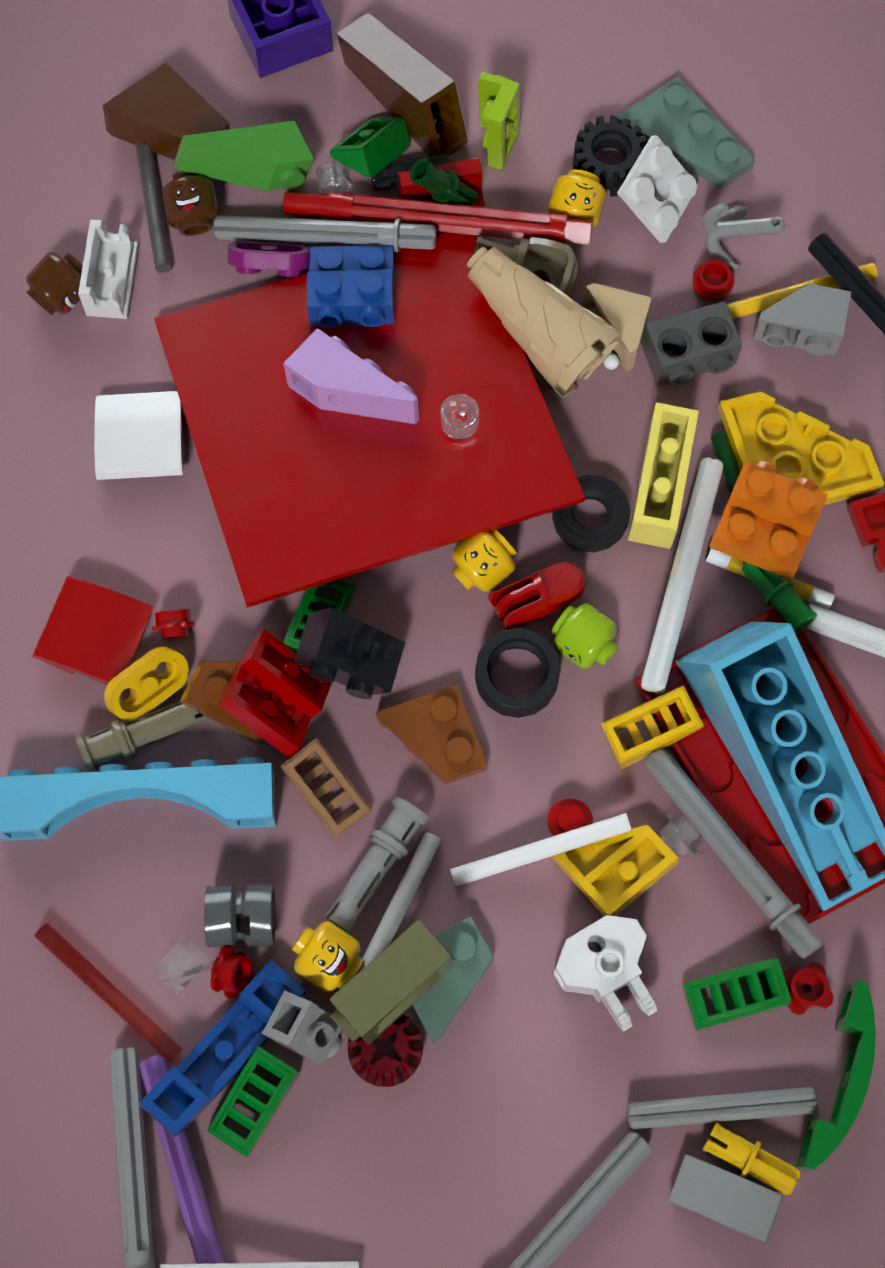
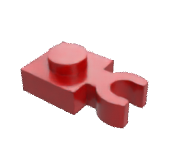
[847,493,885,573]

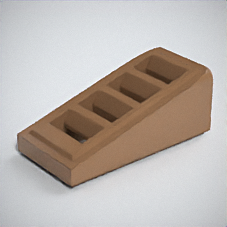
[278,738,372,838]

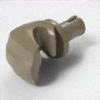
[472,236,578,298]

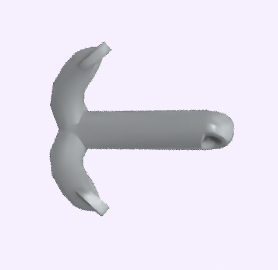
[701,203,786,270]

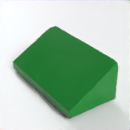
[329,117,410,177]

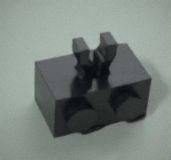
[294,607,405,699]

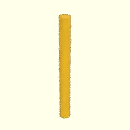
[726,262,878,320]

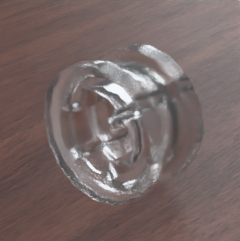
[315,161,354,194]
[440,394,479,439]

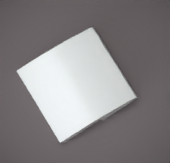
[94,391,184,480]

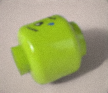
[551,604,619,670]

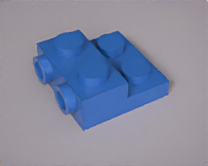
[307,245,394,328]

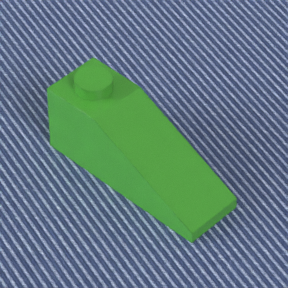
[174,120,314,191]

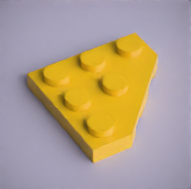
[718,391,884,505]

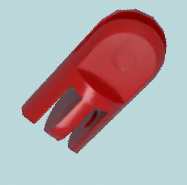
[487,561,585,630]

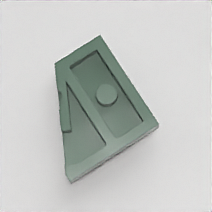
[412,916,494,1044]

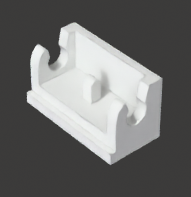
[78,219,139,319]

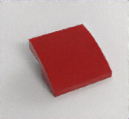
[32,576,154,685]
[218,628,332,758]

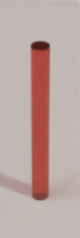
[34,923,183,1063]

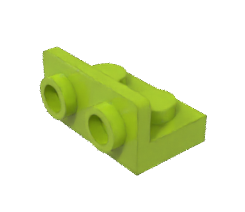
[478,72,520,171]

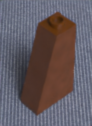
[336,13,468,158]

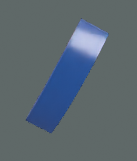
[139,960,306,1137]

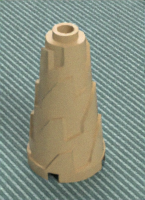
[467,247,622,399]

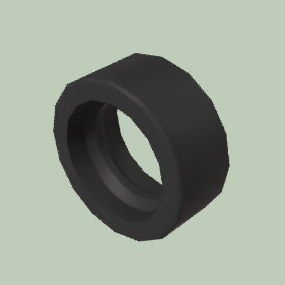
[475,628,561,718]

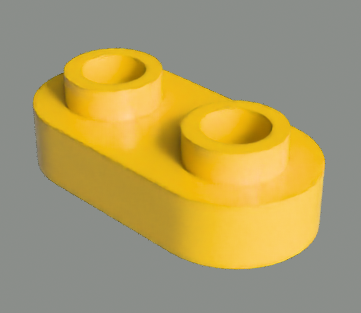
[104,647,189,721]

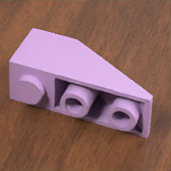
[283,328,419,424]

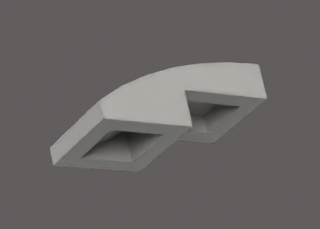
[668,1154,783,1244]

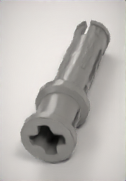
[324,797,430,933]

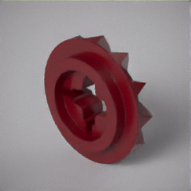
[347,1014,423,1087]

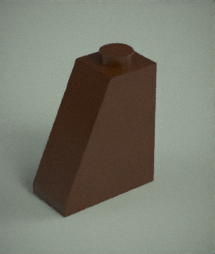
[103,62,230,160]

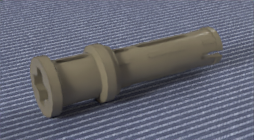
[75,702,210,772]

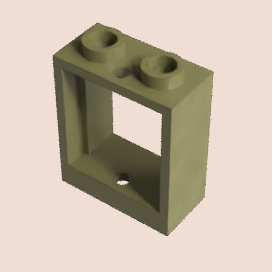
[329,919,454,1045]

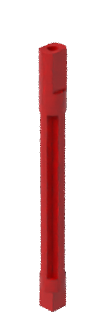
[283,190,593,245]

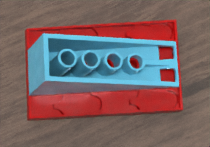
[632,607,885,935]

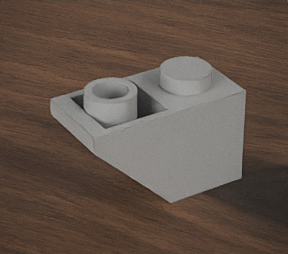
[753,283,851,356]

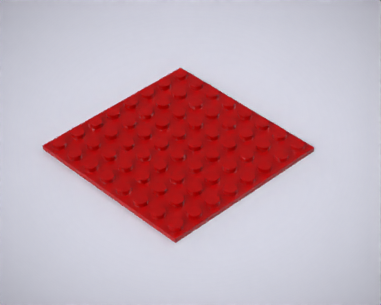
[154,232,585,608]

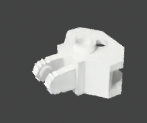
[553,915,658,1032]

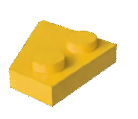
[551,825,679,916]

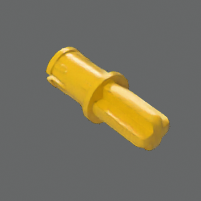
[702,1122,800,1195]

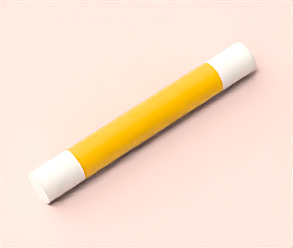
[706,548,835,610]

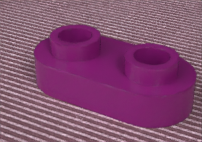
[228,240,310,277]

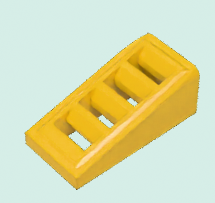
[601,685,704,770]

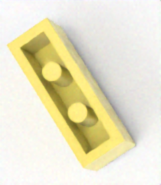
[628,402,699,549]

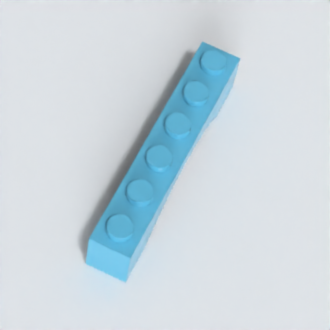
[0,757,276,841]

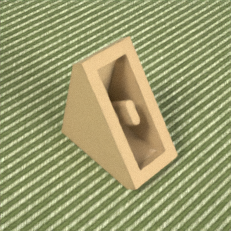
[583,283,652,372]

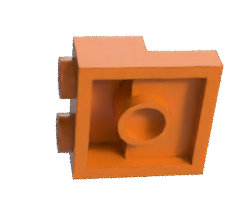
[709,461,828,581]

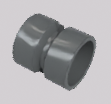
[204,884,276,948]

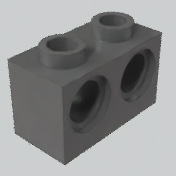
[641,301,742,386]

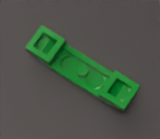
[796,979,876,1171]

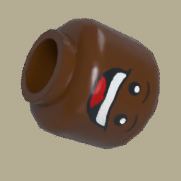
[162,171,219,236]
[26,252,83,315]

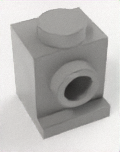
[262,990,342,1066]

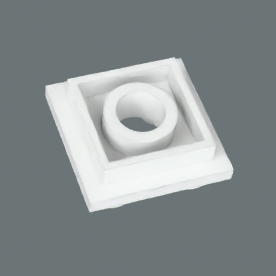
[617,135,698,243]

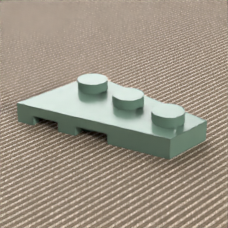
[616,76,755,189]

